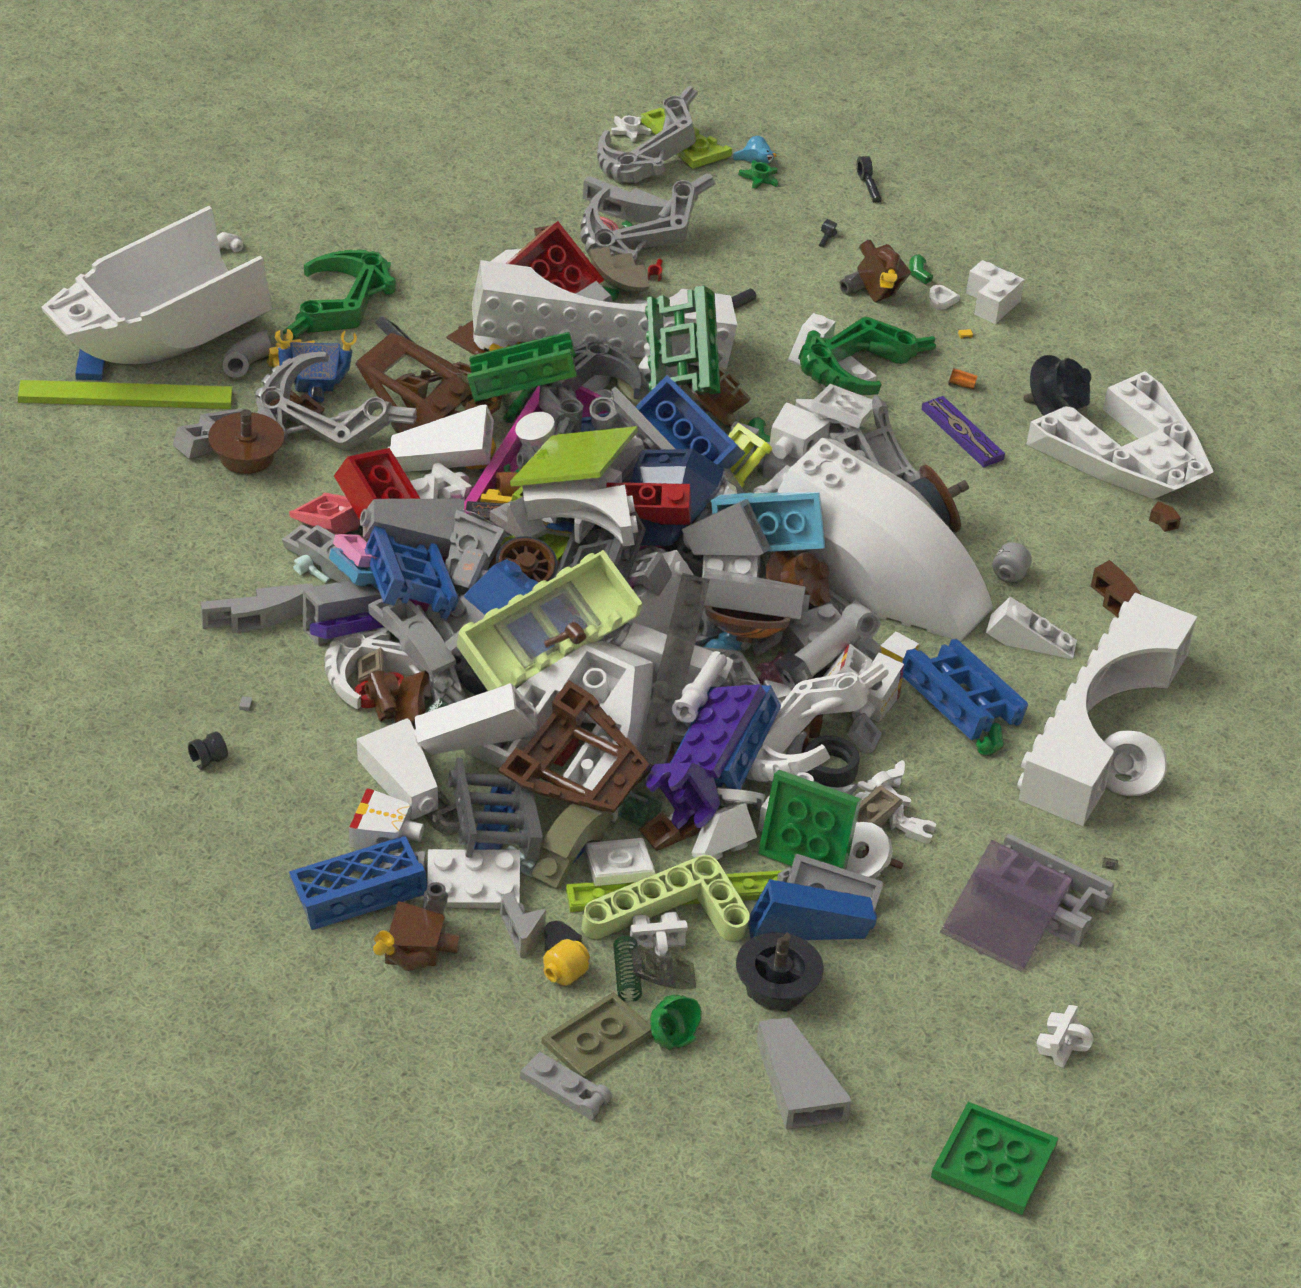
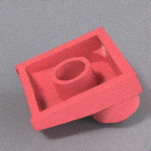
[289,493,360,535]

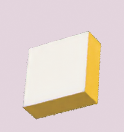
[880,632,919,663]

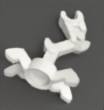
[855,760,936,843]

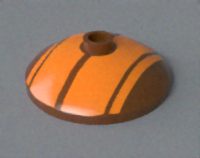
[705,606,790,643]

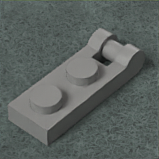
[520,1052,613,1120]

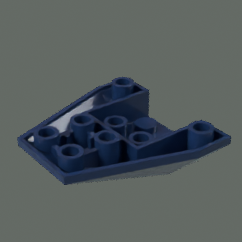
[622,449,726,546]

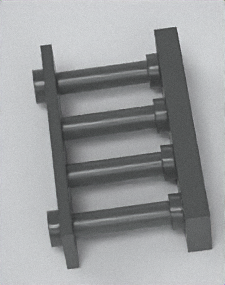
[448,758,543,861]

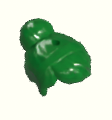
[650,995,702,1050]

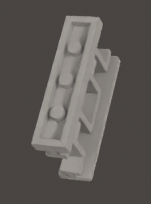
[971,834,1114,947]

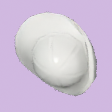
[1104,731,1167,796]

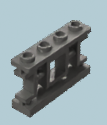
[554,508,646,609]

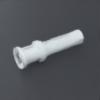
[672,651,727,723]

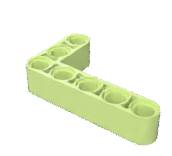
[581,855,750,941]

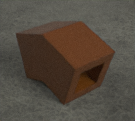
[1149,501,1181,532]

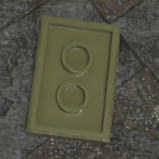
[541,992,653,1079]

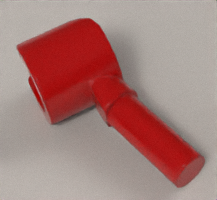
[647,259,663,281]

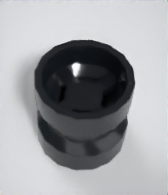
[188,731,228,769]

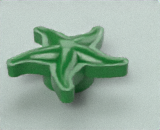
[738,160,778,188]

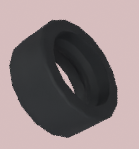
[805,736,860,788]

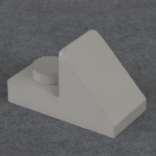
[490,497,547,538]
[627,552,672,596]
[500,892,546,958]

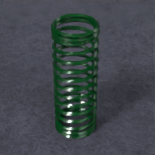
[613,936,642,1002]

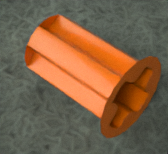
[948,368,978,389]

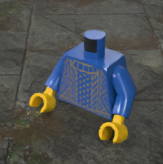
[275,329,357,402]

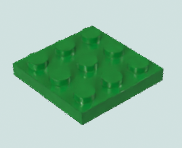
[758,770,862,870]
[931,1101,1059,1215]

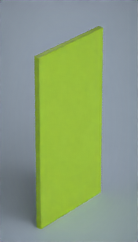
[510,426,638,487]

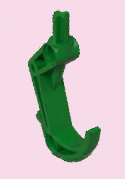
[283,249,396,340]
[798,317,936,395]

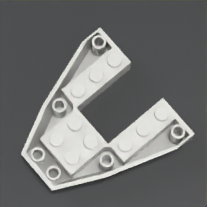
[1027,371,1213,499]
[464,641,654,822]

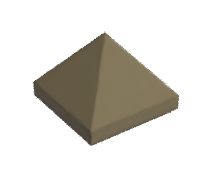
[357,648,384,683]

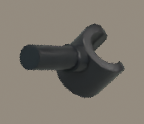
[818,219,837,247]

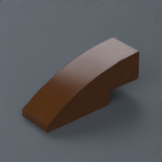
[1091,560,1141,618]

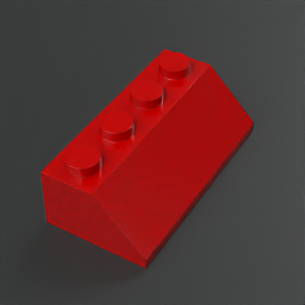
[334,448,421,519]

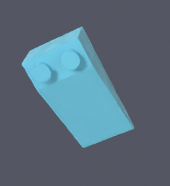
[711,492,825,552]

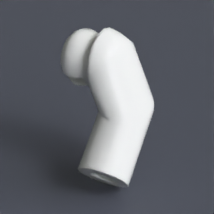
[217,232,243,252]

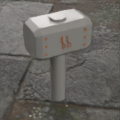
[451,547,490,594]

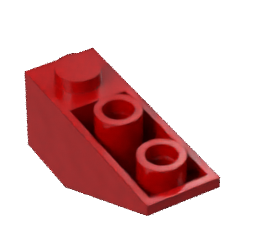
[606,482,691,525]

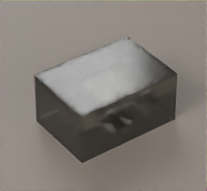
[1102,857,1118,871]

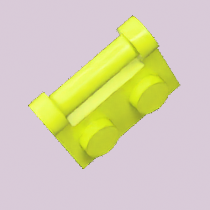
[728,423,772,488]

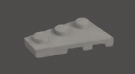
[445,509,506,598]
[787,854,883,911]

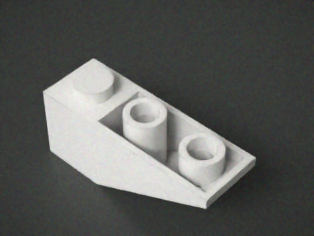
[986,597,1077,659]

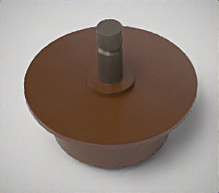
[208,409,284,474]

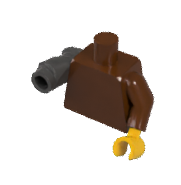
[839,240,912,303]
[373,882,461,971]

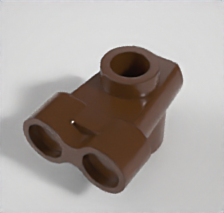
[365,671,399,722]

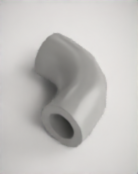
[222,330,273,378]

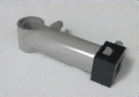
[774,603,880,689]

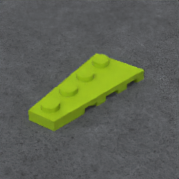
[641,108,732,169]

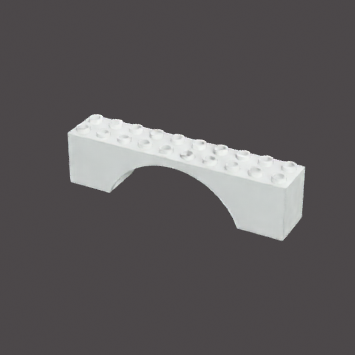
[472,260,737,370]
[1017,593,1197,826]

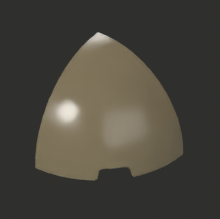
[589,247,650,292]

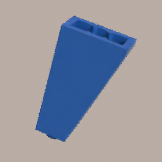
[748,879,877,940]

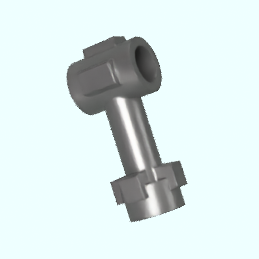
[433,675,468,703]

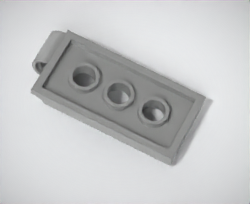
[589,387,675,450]

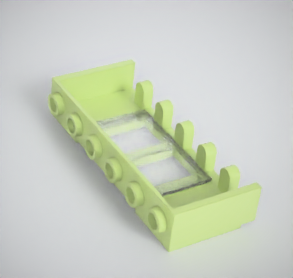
[457,550,643,691]

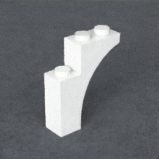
[522,479,638,547]

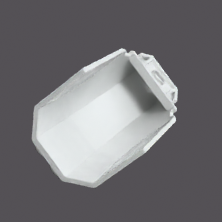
[42,206,272,364]
[770,438,993,641]

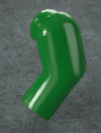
[976,723,1004,756]

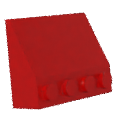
[505,221,604,294]

